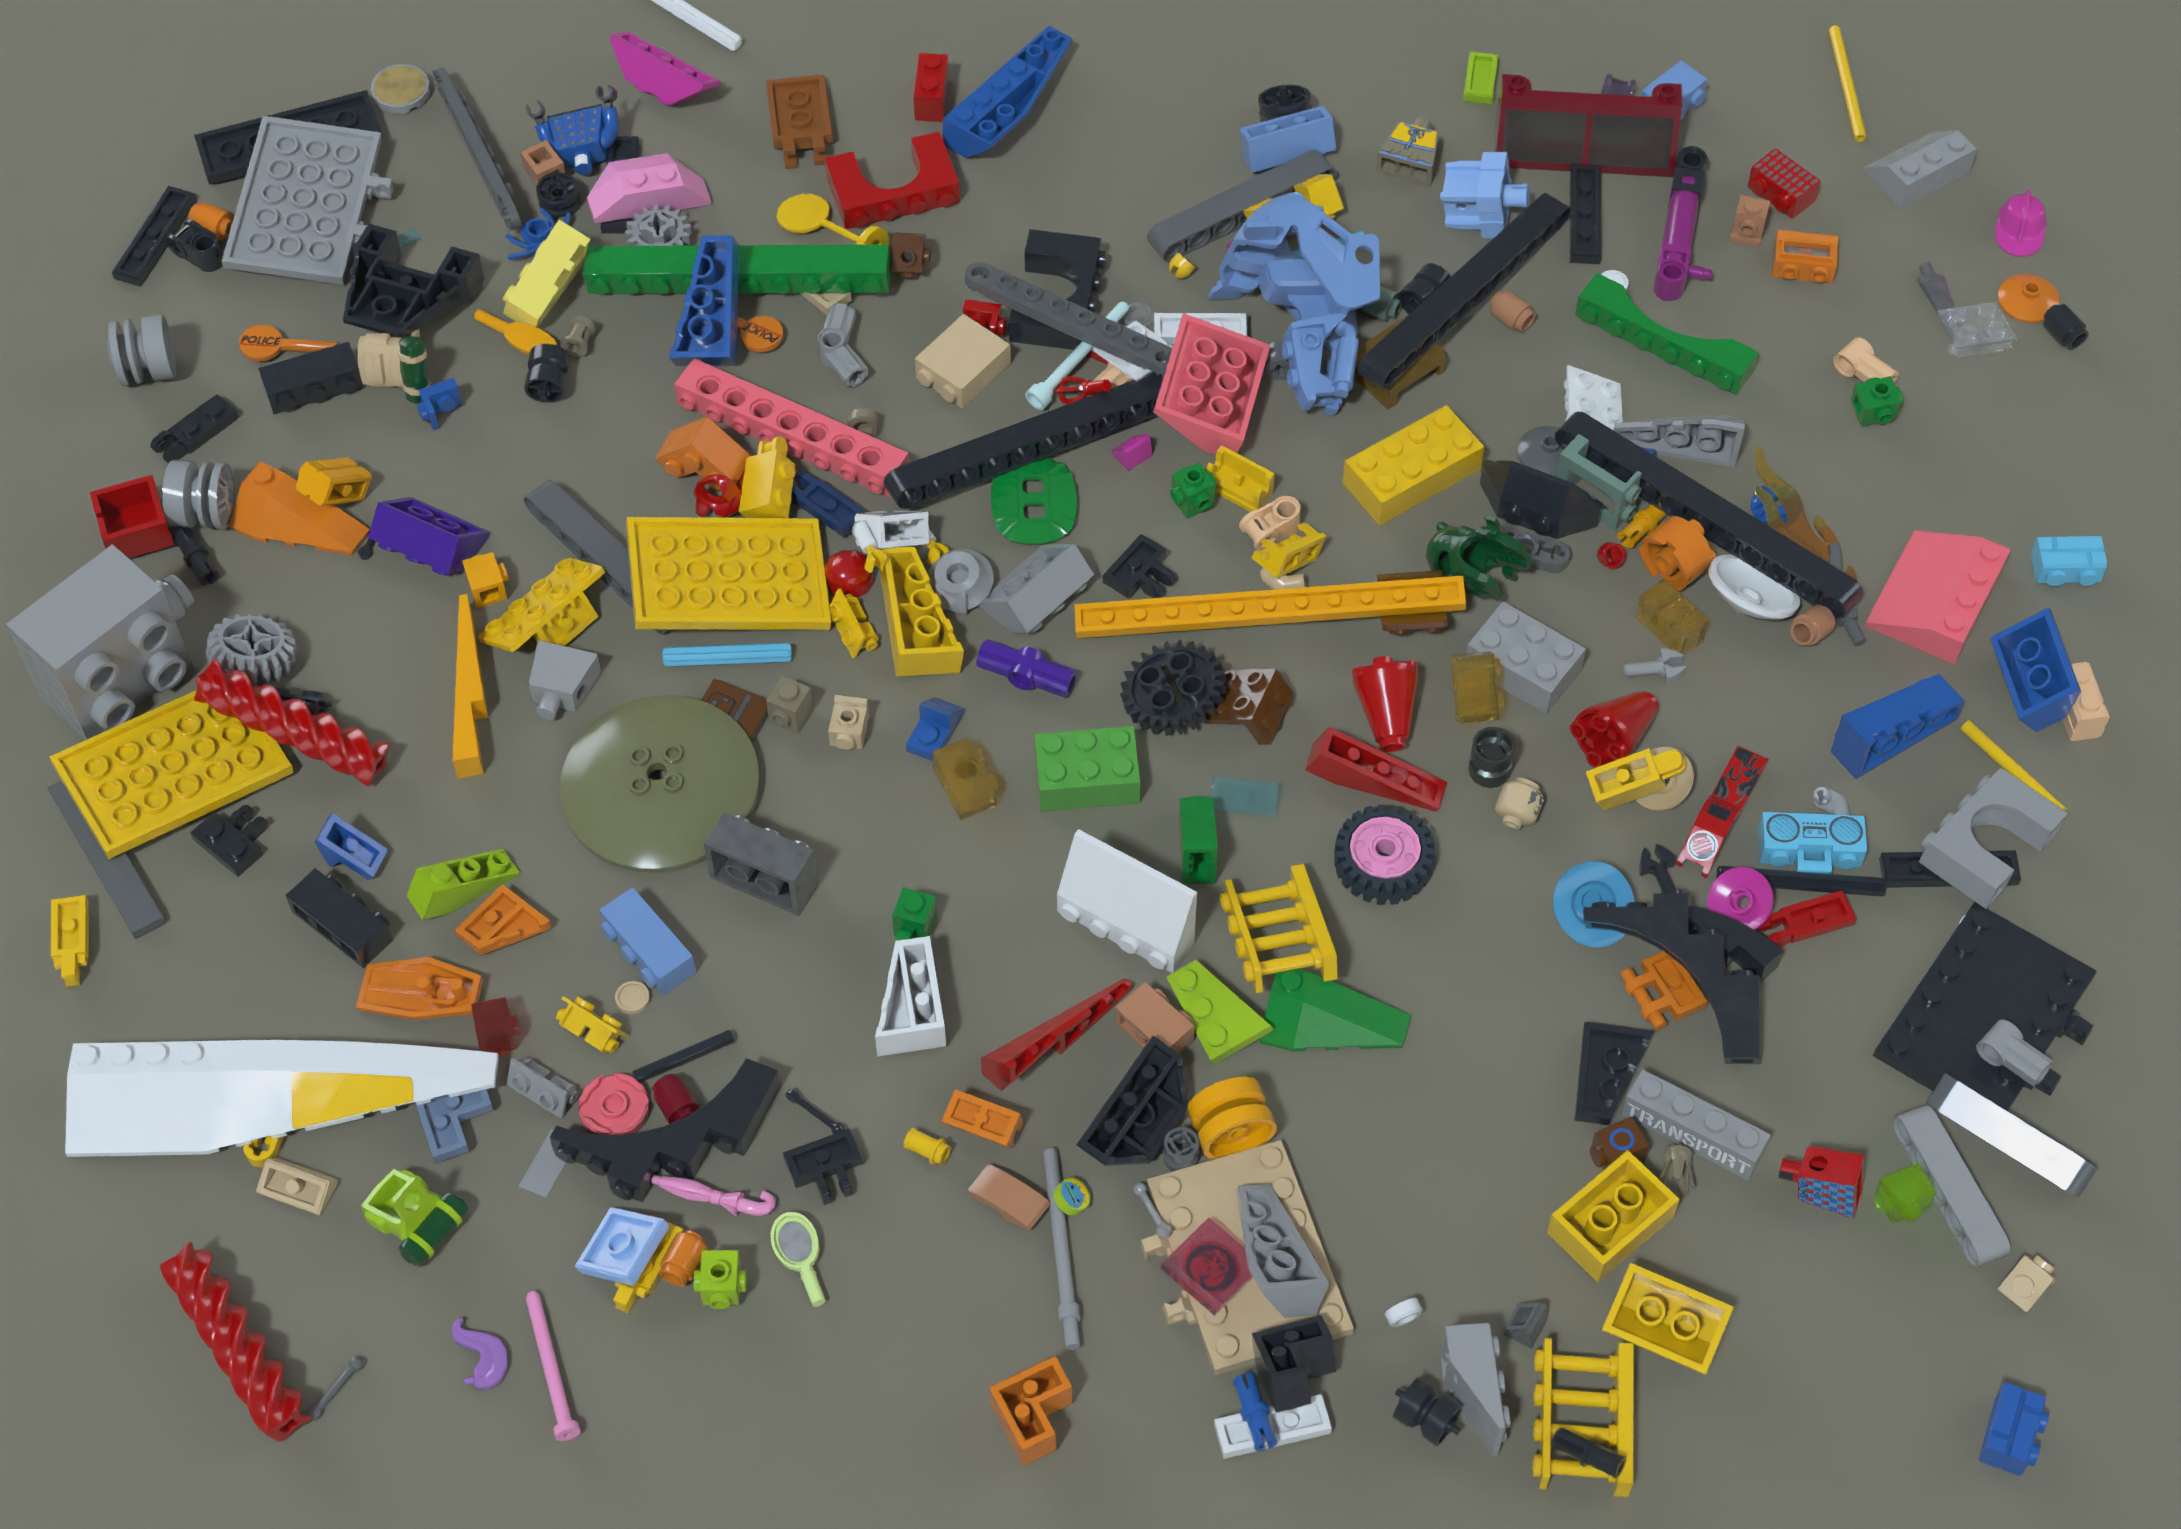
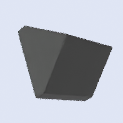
[1503,1302,1548,1349]

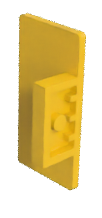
[478,558,605,652]

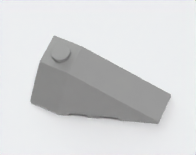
[1237,1184,1329,1318]

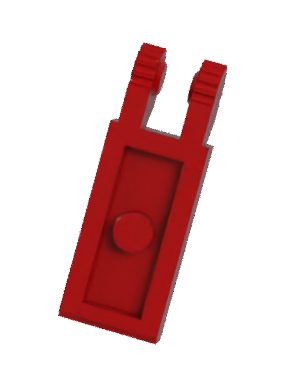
[1757,891,1857,948]

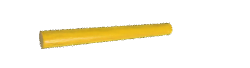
[1960,720,2067,811]

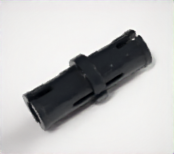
[172,527,219,585]

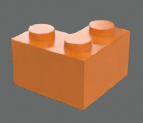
[655,416,751,491]
[989,1356,1073,1467]

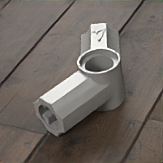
[818,303,869,388]

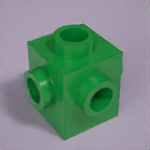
[1851,376,1903,427]
[1169,462,1217,519]

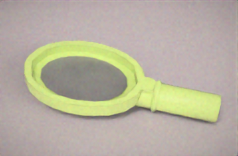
[771,1212,826,1307]

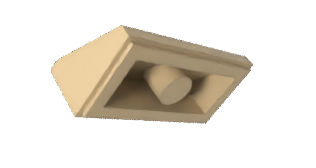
[256,1157,339,1215]

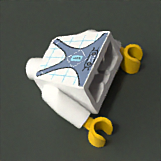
[852,510,949,573]

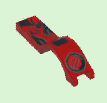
[1676,745,1768,879]

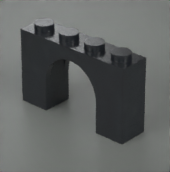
[1009,229,1106,350]

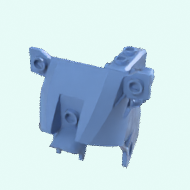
[1208,192,1380,415]

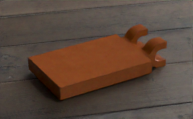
[766,74,833,169]

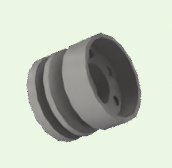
[107,314,176,386]
[162,460,235,529]

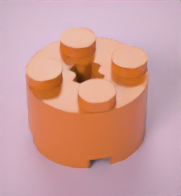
[1639,516,1717,591]

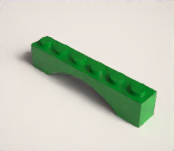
[1575,272,1759,395]

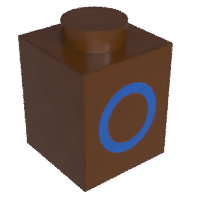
[1590,1117,1649,1171]

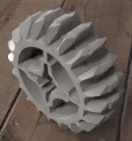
[206,612,296,686]

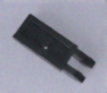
[150,394,239,463]

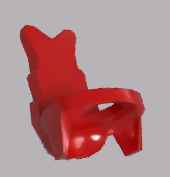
[694,469,745,518]

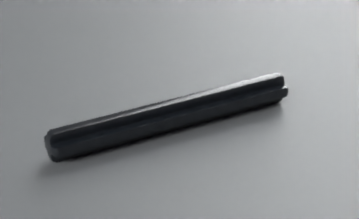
[1716,866,1886,897]

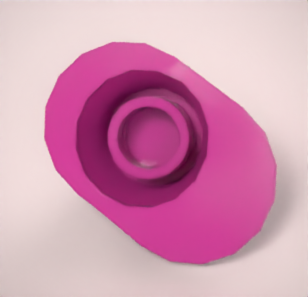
[1995,189,2047,257]

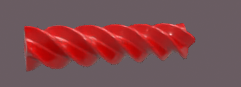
[194,658,390,787]
[160,1242,312,1442]

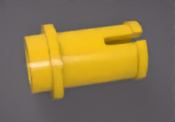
[903,1127,951,1165]

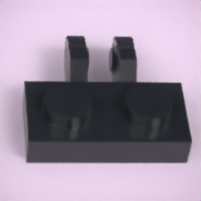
[1103,534,1176,598]
[190,804,268,877]
[783,1128,862,1205]

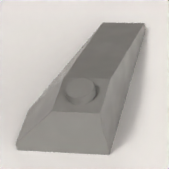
[1613,414,1745,468]

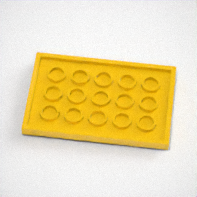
[626,517,831,630]
[49,690,294,860]

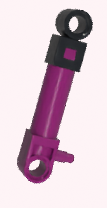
[1654,146,1713,301]

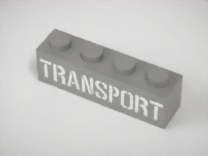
[1621,1069,1771,1181]

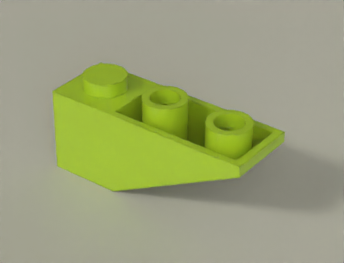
[406,849,520,920]

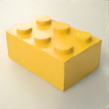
[1547,1150,1680,1283]

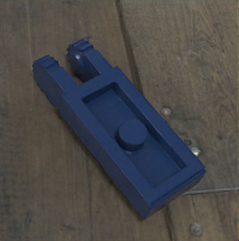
[791,470,865,538]

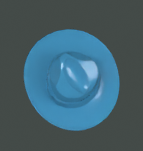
[1553,861,1635,948]

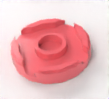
[579,1073,649,1136]

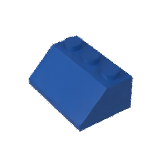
[1990,608,2081,732]

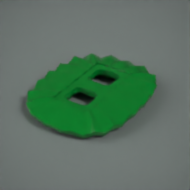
[990,457,1077,545]

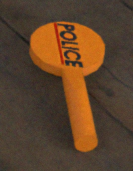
[737,316,783,353]
[239,325,339,362]

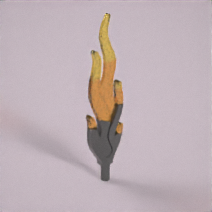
[1754,445,1866,647]

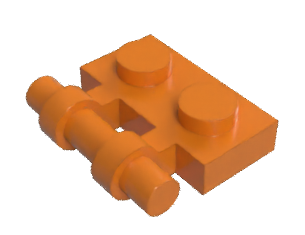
[1620,951,1708,1031]

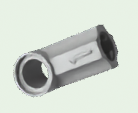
[1976,1020,2053,1086]

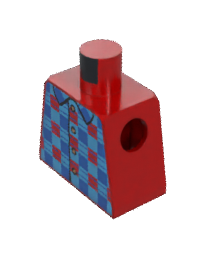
[1779,1146,1864,1219]

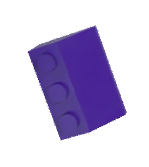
[368,497,490,576]

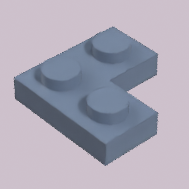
[415,1089,493,1163]

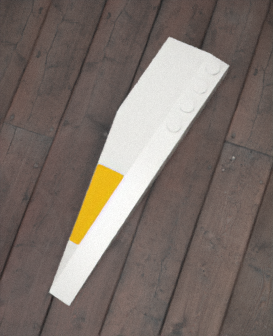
[65,1040,499,1157]

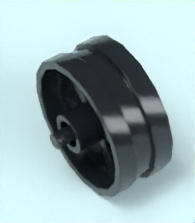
[1258,85,1312,122]

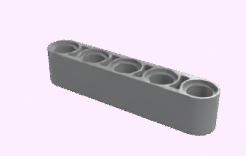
[1893,1105,2011,1268]

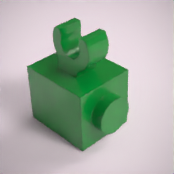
[892,887,937,943]

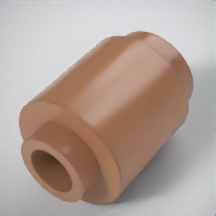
[1490,289,1536,333]
[1790,605,1835,646]

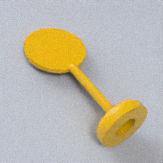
[776,194,889,245]

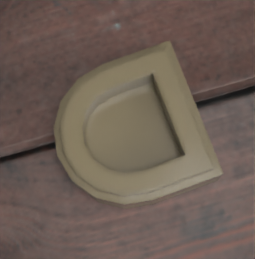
[847,408,879,436]

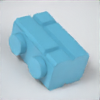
[2030,536,2107,586]

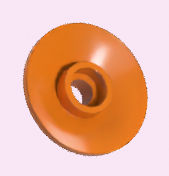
[1997,274,2060,323]

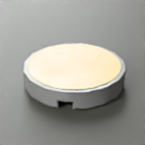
[371,64,431,114]

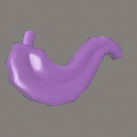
[452,1318,508,1390]

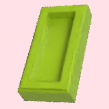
[1463,52,1498,105]

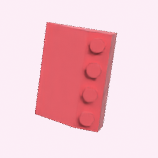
[1153,313,1270,455]
[1864,530,2011,665]

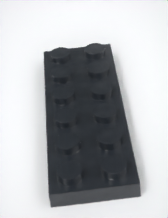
[194,90,383,185]

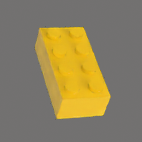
[1343,405,1484,526]

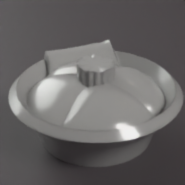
[928,549,994,615]

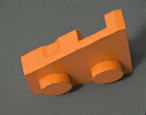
[455,884,551,955]

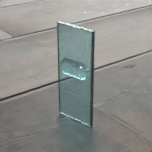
[397,229,421,249]

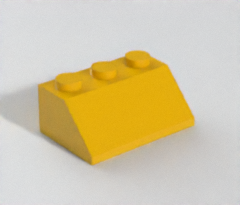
[1602,1263,1734,1376]

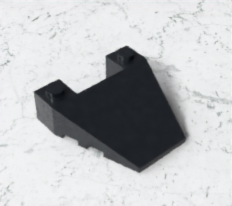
[343,223,484,338]

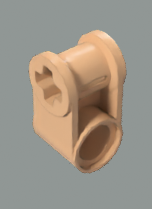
[1239,496,1300,551]

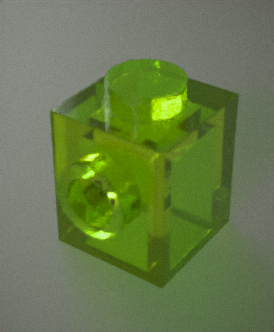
[1874,1164,1936,1224]

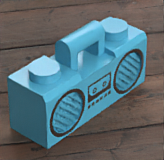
[1757,812,1867,874]

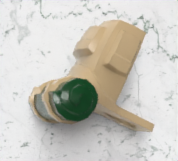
[358,329,431,403]

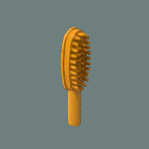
[474,309,557,356]

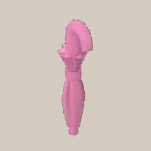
[651,1175,776,1217]

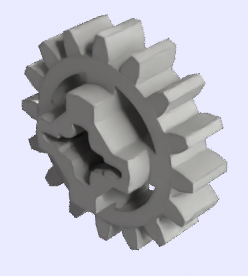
[625,204,692,246]

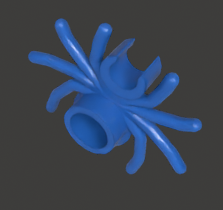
[505,208,583,262]

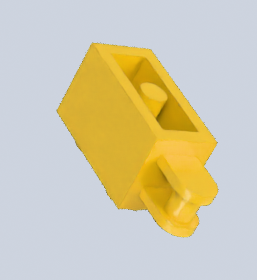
[739,436,796,518]
[1586,748,1686,811]

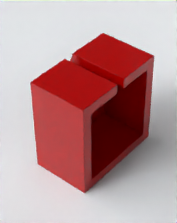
[89,475,174,558]

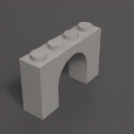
[1919,768,2068,909]

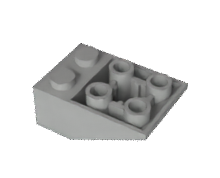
[1439,1323,1510,1456]

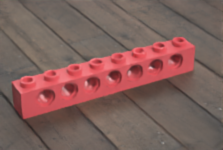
[674,358,909,498]

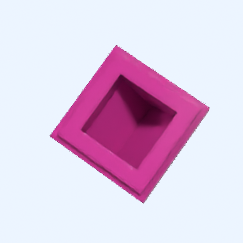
[1111,434,1153,471]

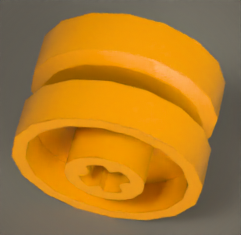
[1187,1076,1277,1160]

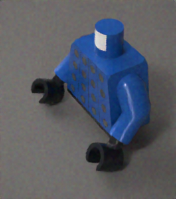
[526,85,619,175]

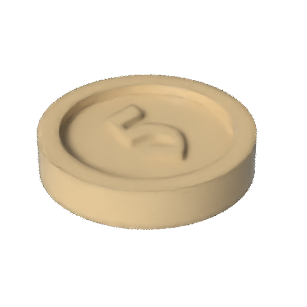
[615,981,650,1014]

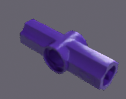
[976,639,1077,698]

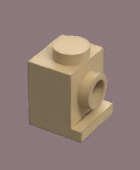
[828,695,869,750]

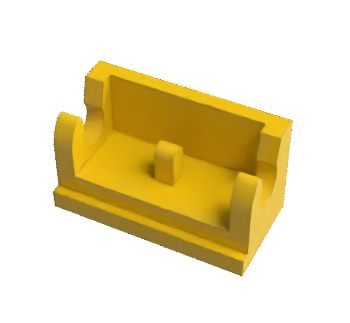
[1206,445,1275,512]
[1251,523,1327,579]

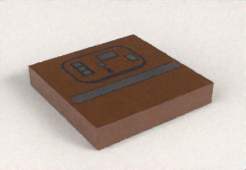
[701,679,768,743]

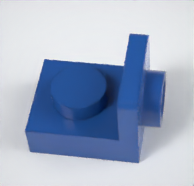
[417,377,462,430]

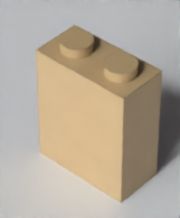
[915,314,1011,409]

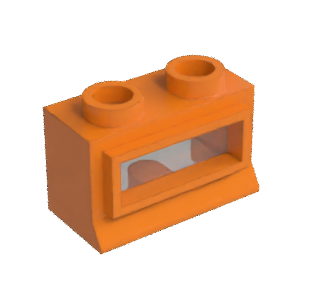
[1772,230,1839,283]

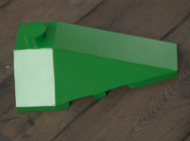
[1259,969,1411,1052]

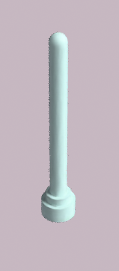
[1025,301,1129,411]

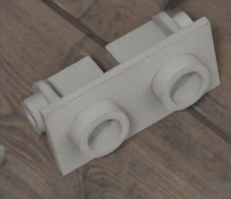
[506,1057,579,1119]

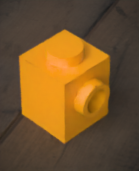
[462,552,509,609]

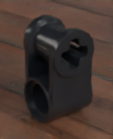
[165,219,223,272]

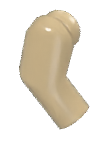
[1260,567,1305,590]

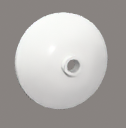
[1708,555,1800,620]

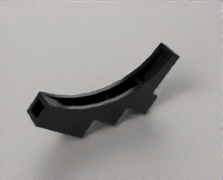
[1583,888,1761,1064]
[549,1058,781,1202]

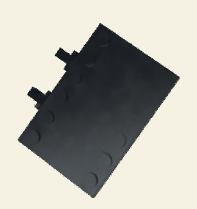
[1873,902,2097,1111]

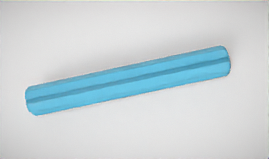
[663,643,792,666]

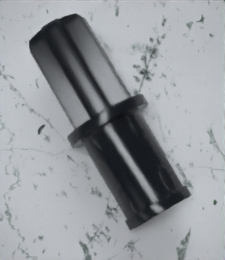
[1551,1428,1626,1479]

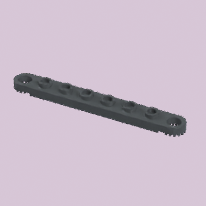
[432,67,521,231]
[965,263,1172,377]

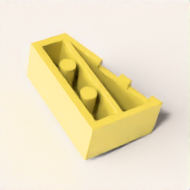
[503,219,590,328]

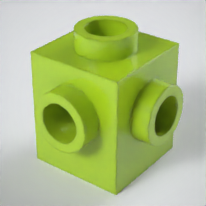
[694,1250,747,1309]

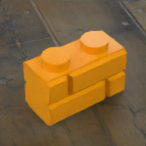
[295,457,372,506]

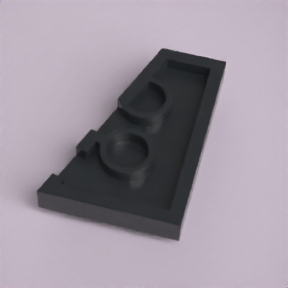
[1574,1022,1654,1126]

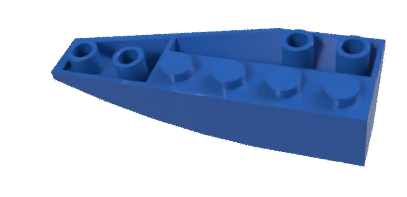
[942,26,1072,158]

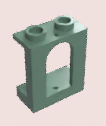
[1556,434,1642,531]

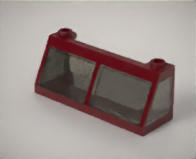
[1495,74,1682,177]

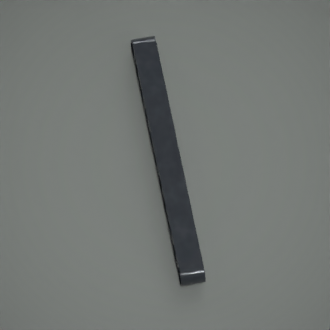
[1357,193,1571,390]
[883,372,1163,509]
[1555,411,1863,618]

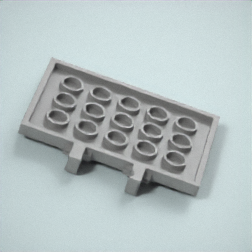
[222,116,393,285]

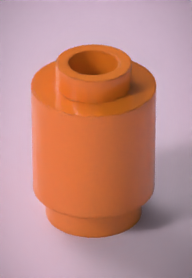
[188,202,234,241]
[659,1230,708,1287]

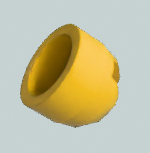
[1169,252,1195,279]

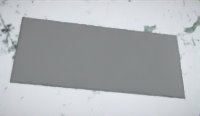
[518,1129,566,1198]

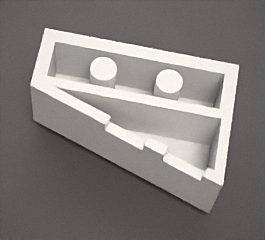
[875,936,946,1057]

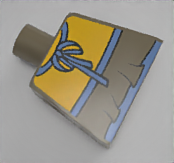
[1376,117,1439,187]

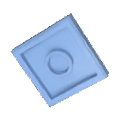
[575,1207,669,1286]

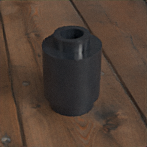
[2043,304,2089,350]

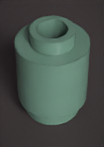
[1359,286,1402,322]

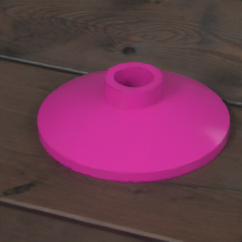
[1707,867,1774,930]

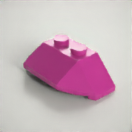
[610,31,720,105]

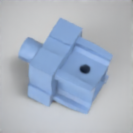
[1440,152,1530,238]

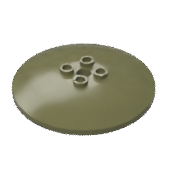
[560,695,760,872]

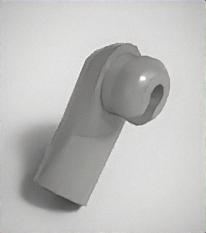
[1813,786,1850,815]

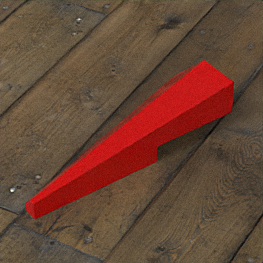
[981,979,1133,1091]

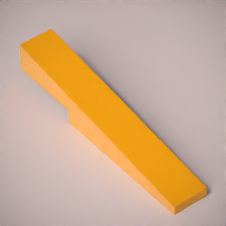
[452,594,488,779]

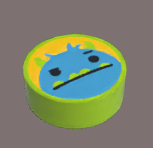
[1053,1178,1090,1216]

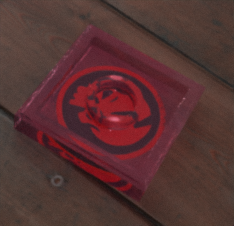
[1160,1218,1253,1316]

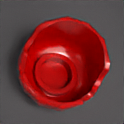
[824,550,874,598]

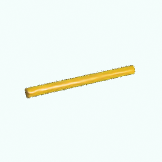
[1829,26,1867,142]

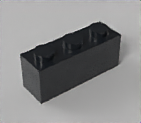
[258,341,364,415]
[285,868,393,969]

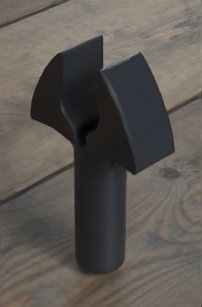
[1639,844,1676,890]

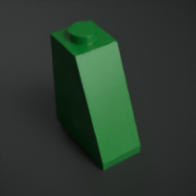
[1179,795,1217,884]

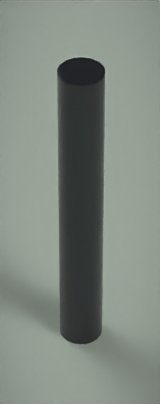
[632,1030,734,1083]

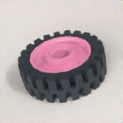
[1334,805,1435,905]

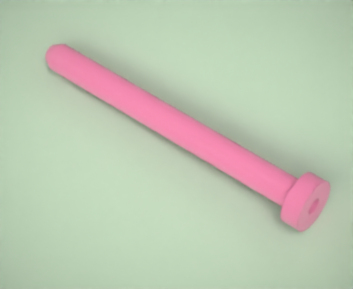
[526,1291,581,1441]

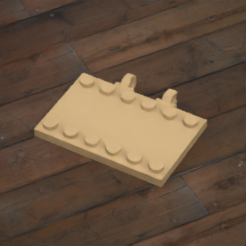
[1141,1140,1354,1375]

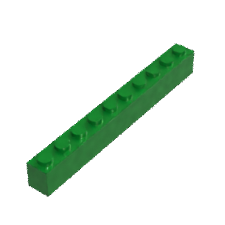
[583,244,892,295]

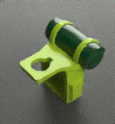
[361,1169,469,1267]

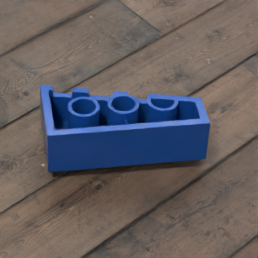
[669,235,739,366]
[1830,674,1965,779]

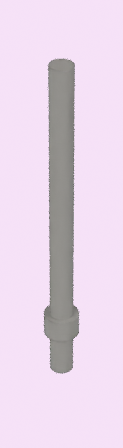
[1043,1148,1081,1350]

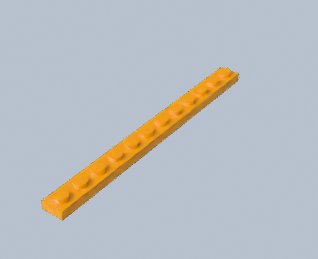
[1074,576,1466,638]

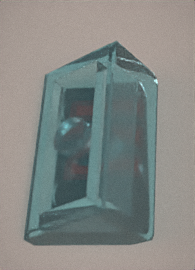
[1210,776,1280,817]

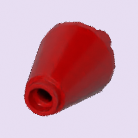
[1352,656,1418,752]
[1570,691,1658,768]

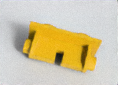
[829,589,878,659]
[556,996,630,1054]

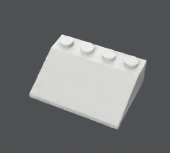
[1057,829,1197,973]

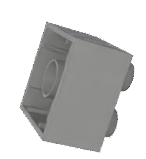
[6,544,194,740]

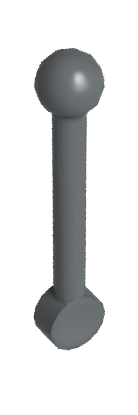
[306,1356,363,1421]

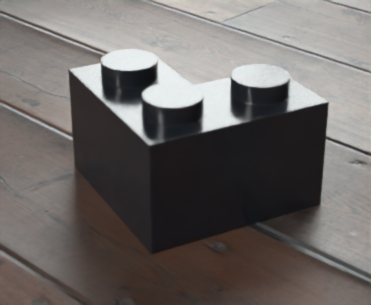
[1251,1315,1336,1413]

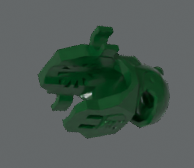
[1426,514,1533,600]

